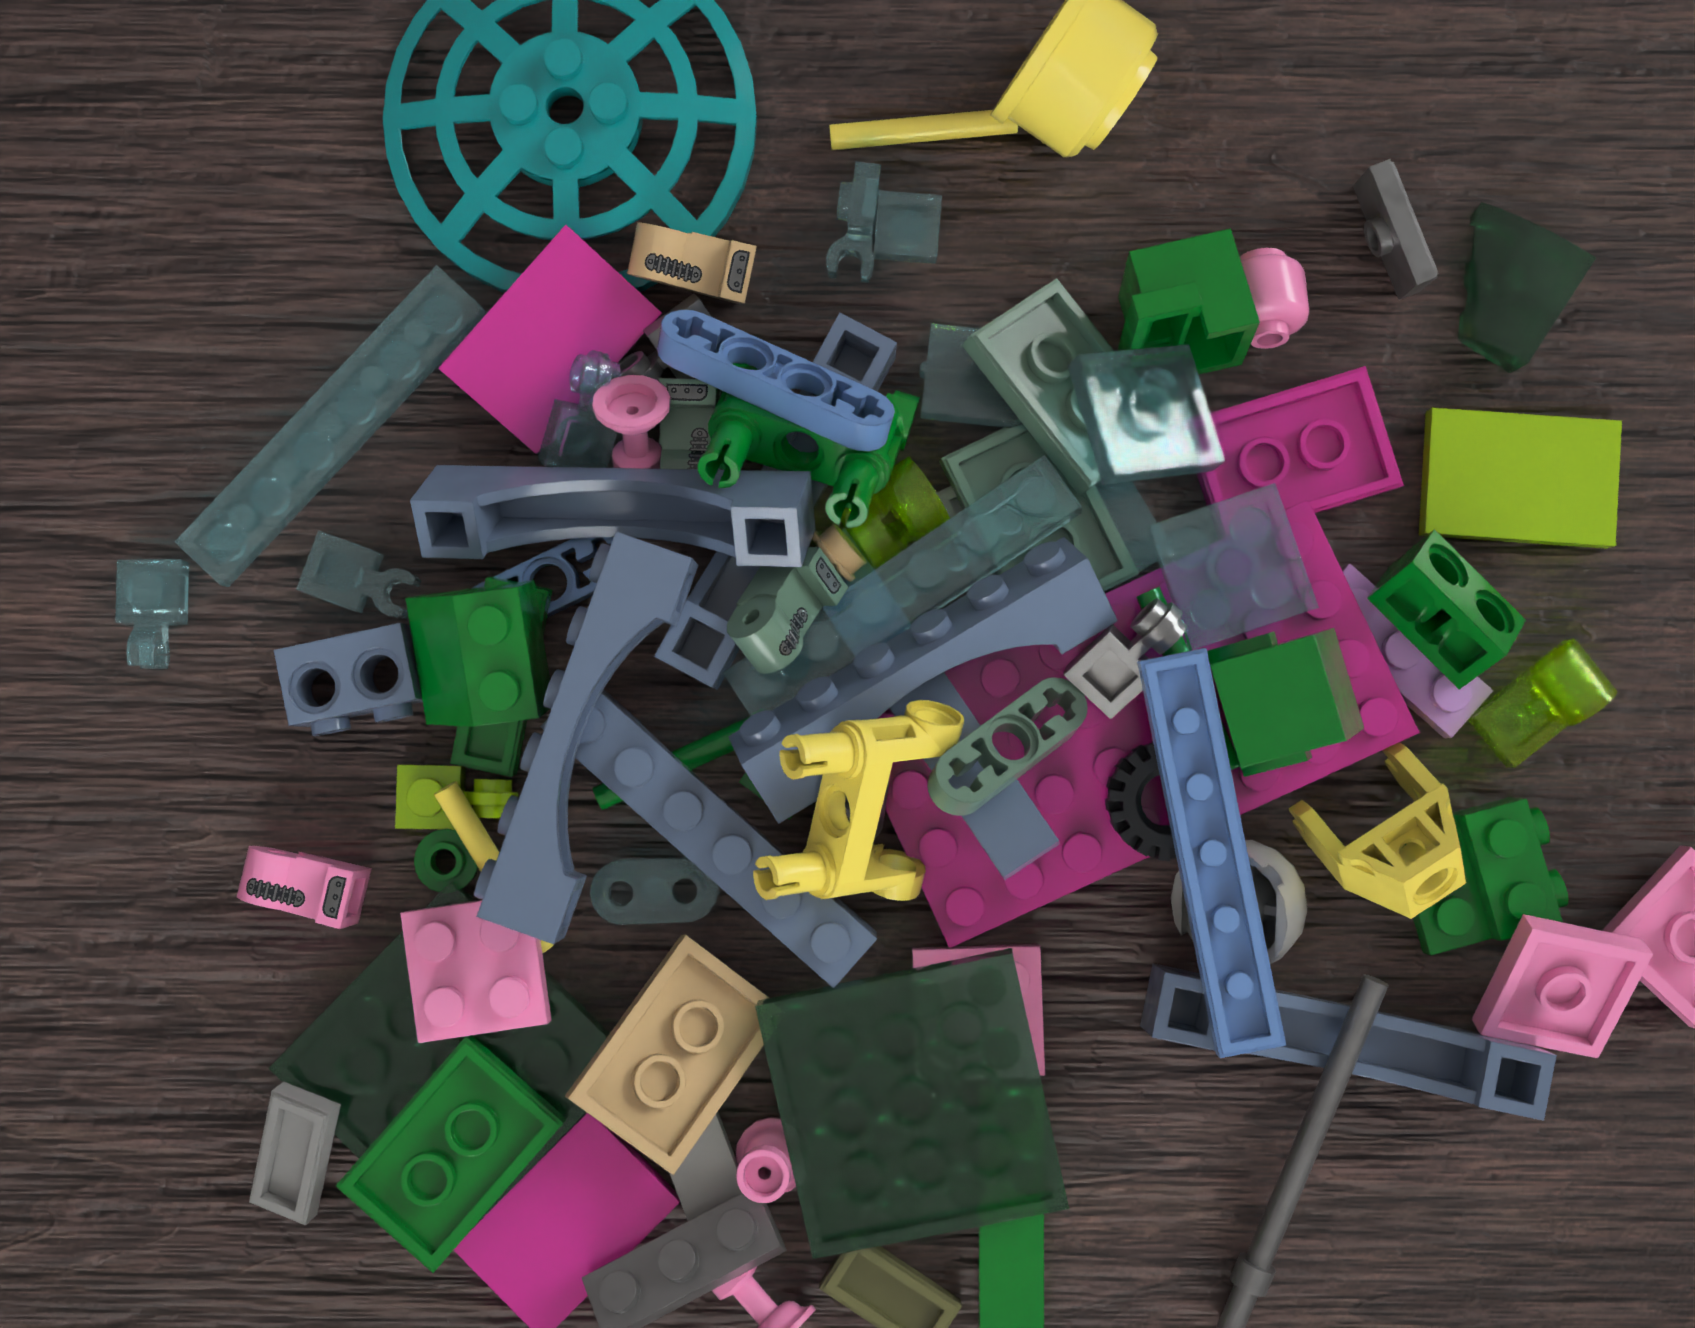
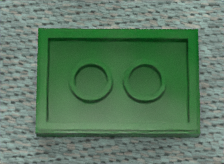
[336,1035,566,1273]

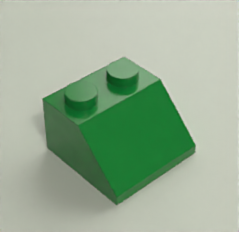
[405,580,550,727]

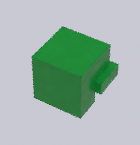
[1118,228,1260,376]
[1207,628,1364,777]

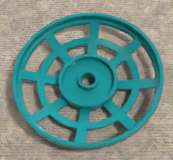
[383,0,757,293]

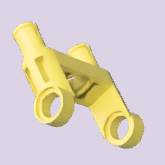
[753,700,964,901]

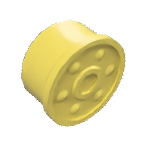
[990,0,1158,157]

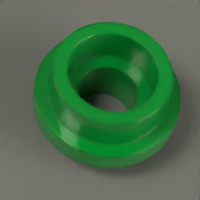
[414,829,479,893]

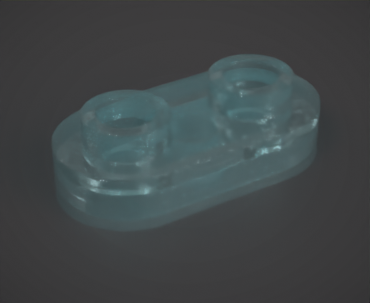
[590,857,719,925]

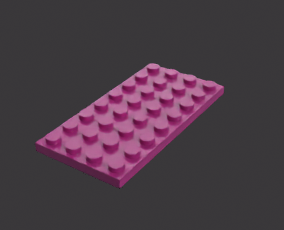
[877,499,1420,948]

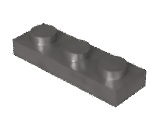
[582,1193,787,1328]

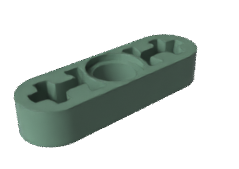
[927,677,1088,816]

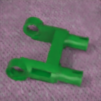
[697,363,920,528]

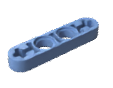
[657,310,895,451]

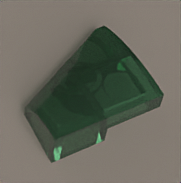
[1458,202,1596,374]

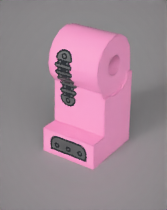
[237,846,372,929]

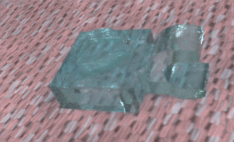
[826,161,881,283]
[115,559,189,669]

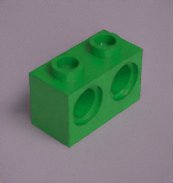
[1367,529,1526,690]

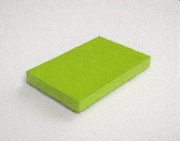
[1419,407,1622,549]

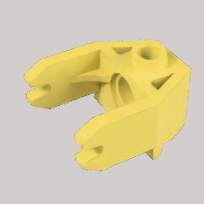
[1289,742,1466,919]

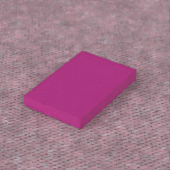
[438,225,662,454]
[1181,366,1404,541]
[454,1113,680,1328]

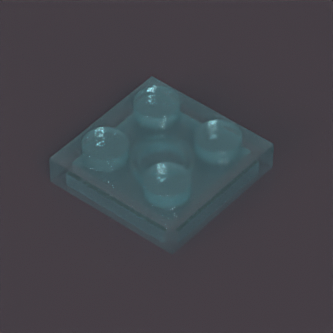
[1068,345,1225,485]
[1147,483,1319,651]

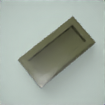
[819,1229,962,1328]

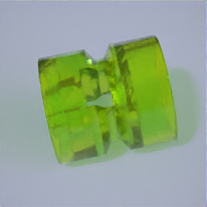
[841,457,953,574]

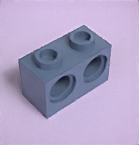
[274,623,423,736]

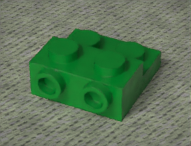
[1402,797,1568,956]

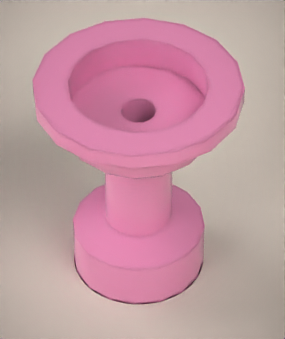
[592,375,671,469]
[735,1117,812,1203]
[712,1267,816,1328]

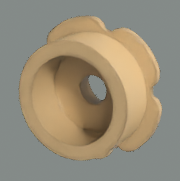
[812,523,867,582]

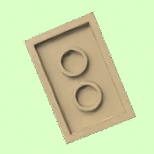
[565,935,787,1175]

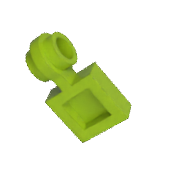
[395,765,519,830]

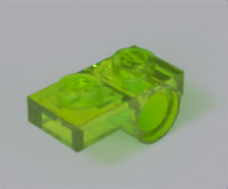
[1468,638,1618,768]

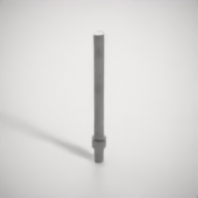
[1216,974,1389,1328]

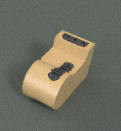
[627,223,757,304]

